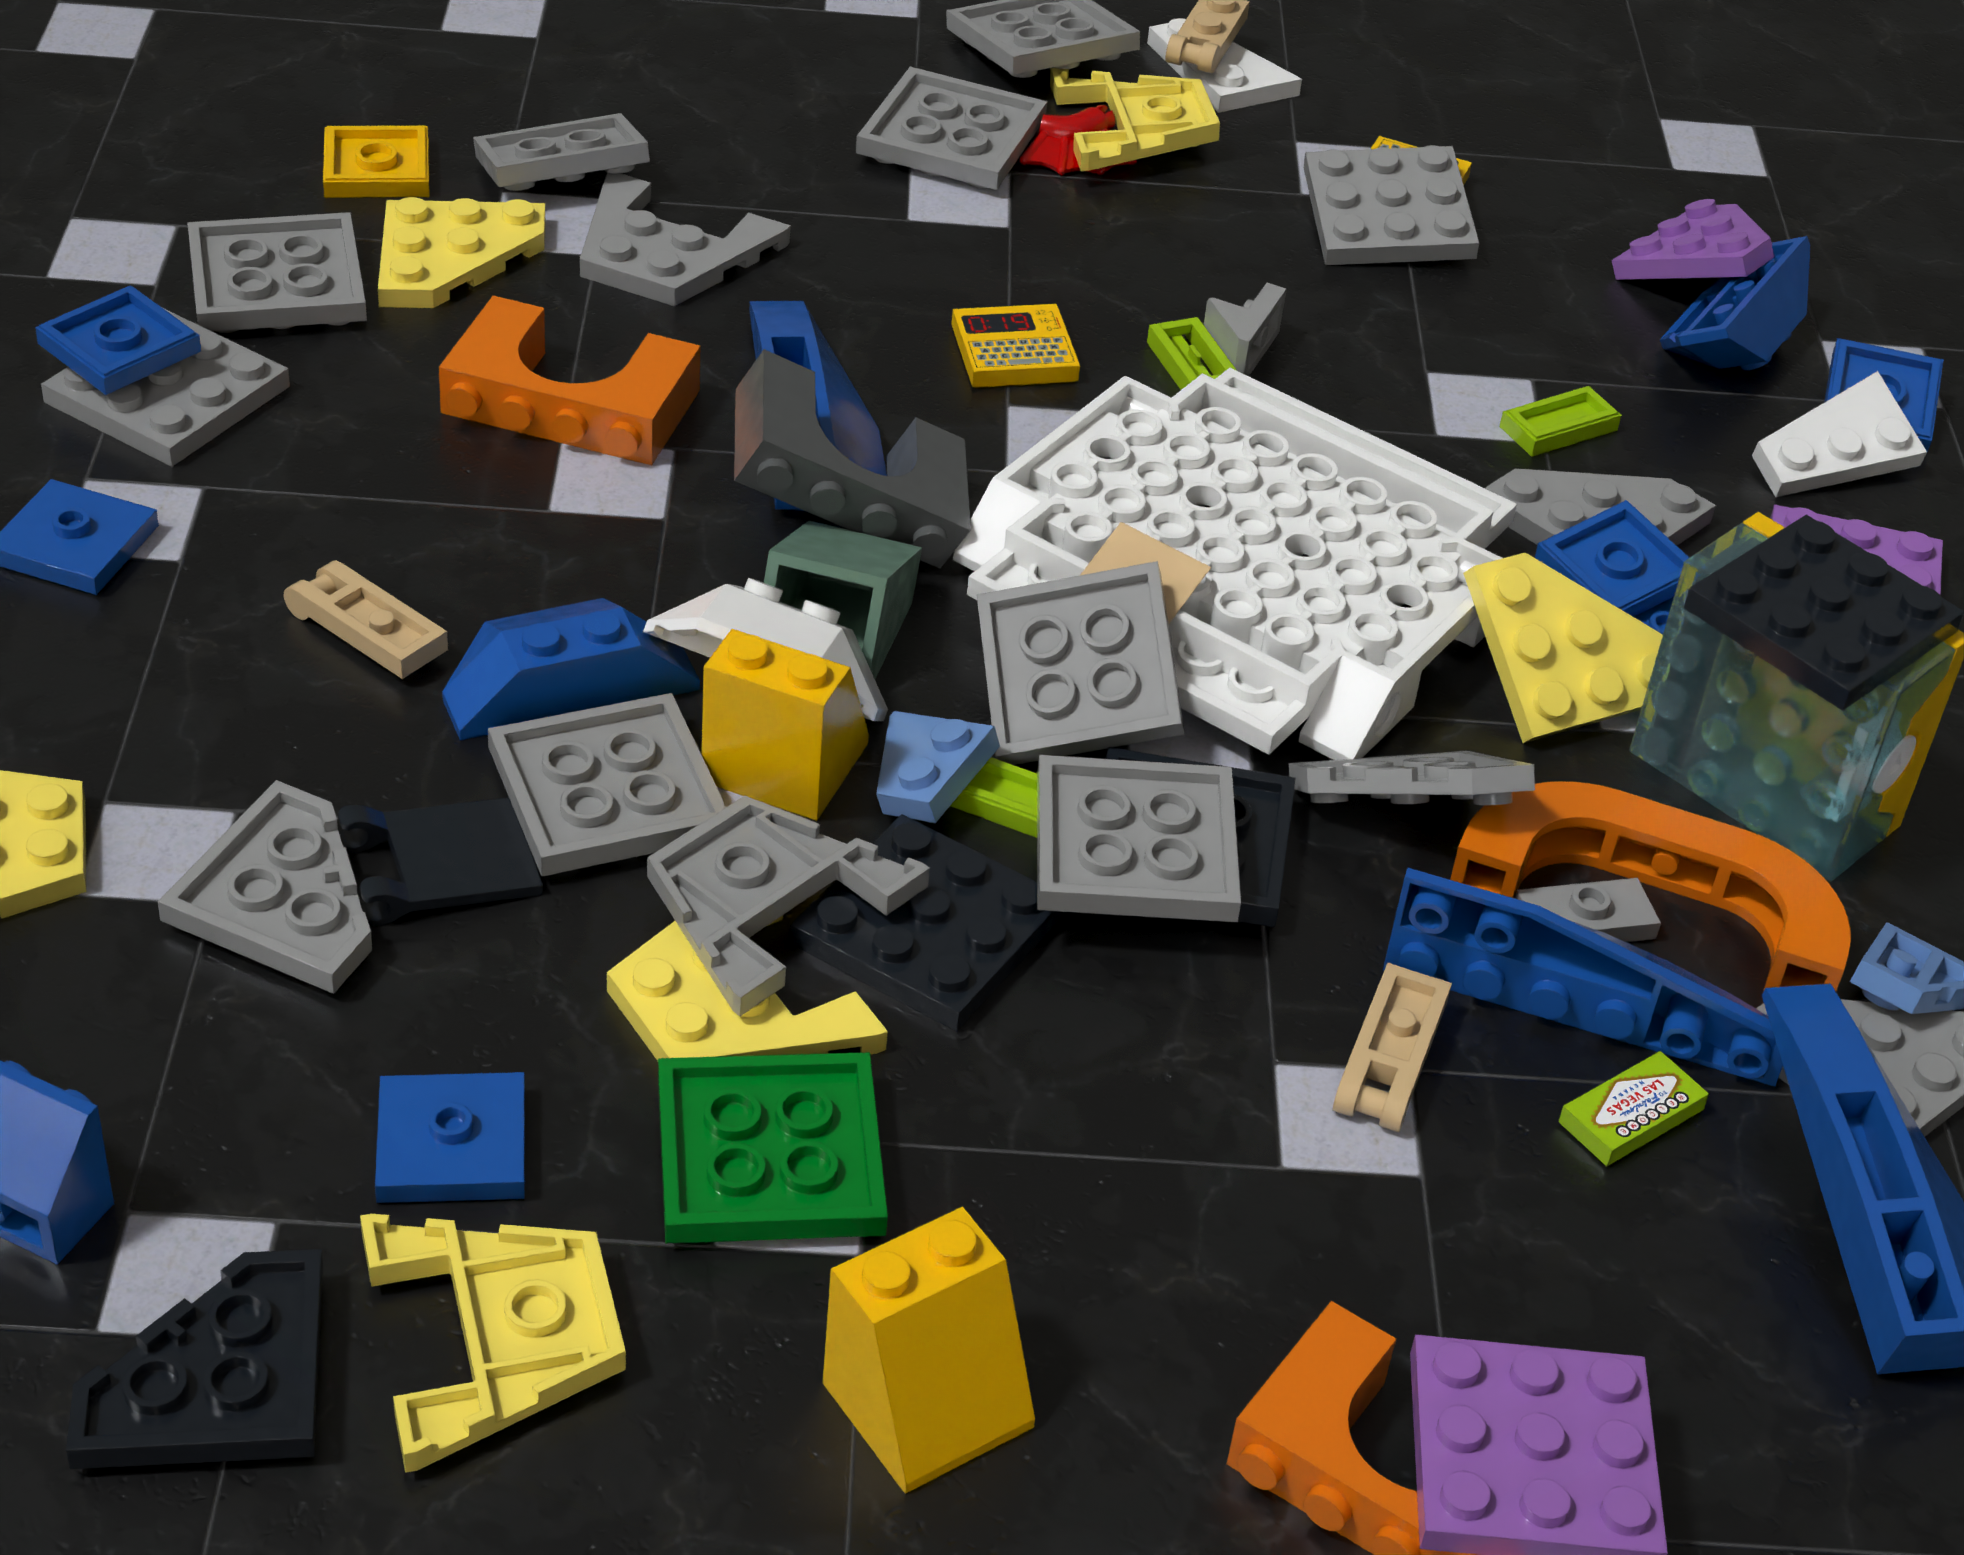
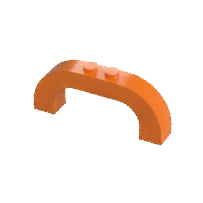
[1450,782,1851,991]

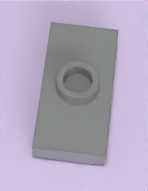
[1515,878,1661,942]

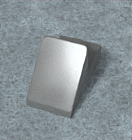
[1204,283,1287,376]

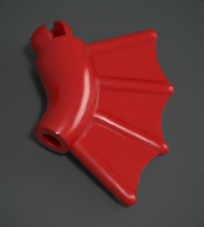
[1019,105,1137,176]

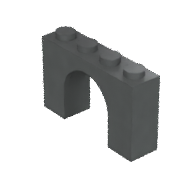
[734,349,971,568]

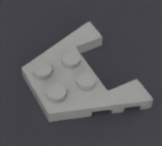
[580,173,791,306]
[647,796,930,1016]

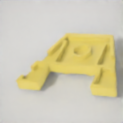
[1050,68,1220,171]
[0,770,87,919]
[607,915,888,1061]
[360,1214,626,1473]

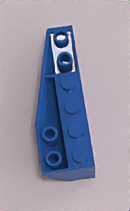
[749,301,887,511]
[1383,868,1783,1087]
[1762,984,1964,1374]
[0,1061,114,1265]

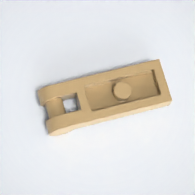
[1165,0,1250,73]
[284,560,448,679]
[1332,963,1452,1132]

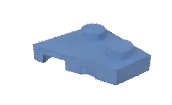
[876,711,1000,823]
[1850,922,1964,1014]

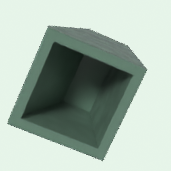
[764,520,922,679]

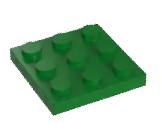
[658,1052,888,1244]

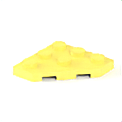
[378,197,546,308]
[1463,553,1675,743]

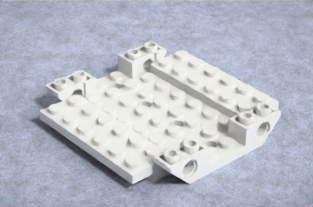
[953,368,1517,760]

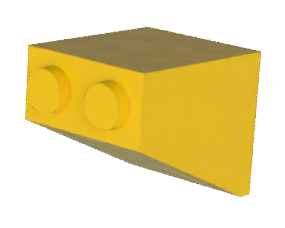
[702,629,869,821]
[823,1206,1035,1494]

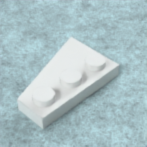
[1147,18,1302,113]
[1752,371,1927,497]

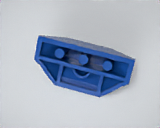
[1660,236,1810,370]
[442,598,700,740]

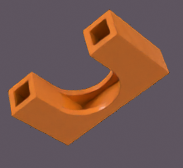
[439,296,701,465]
[1227,1301,1477,1555]

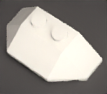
[643,578,888,721]

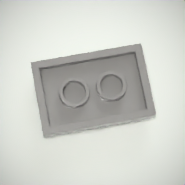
[473,113,650,191]

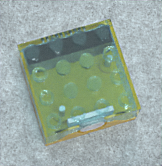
[1629,512,1964,882]

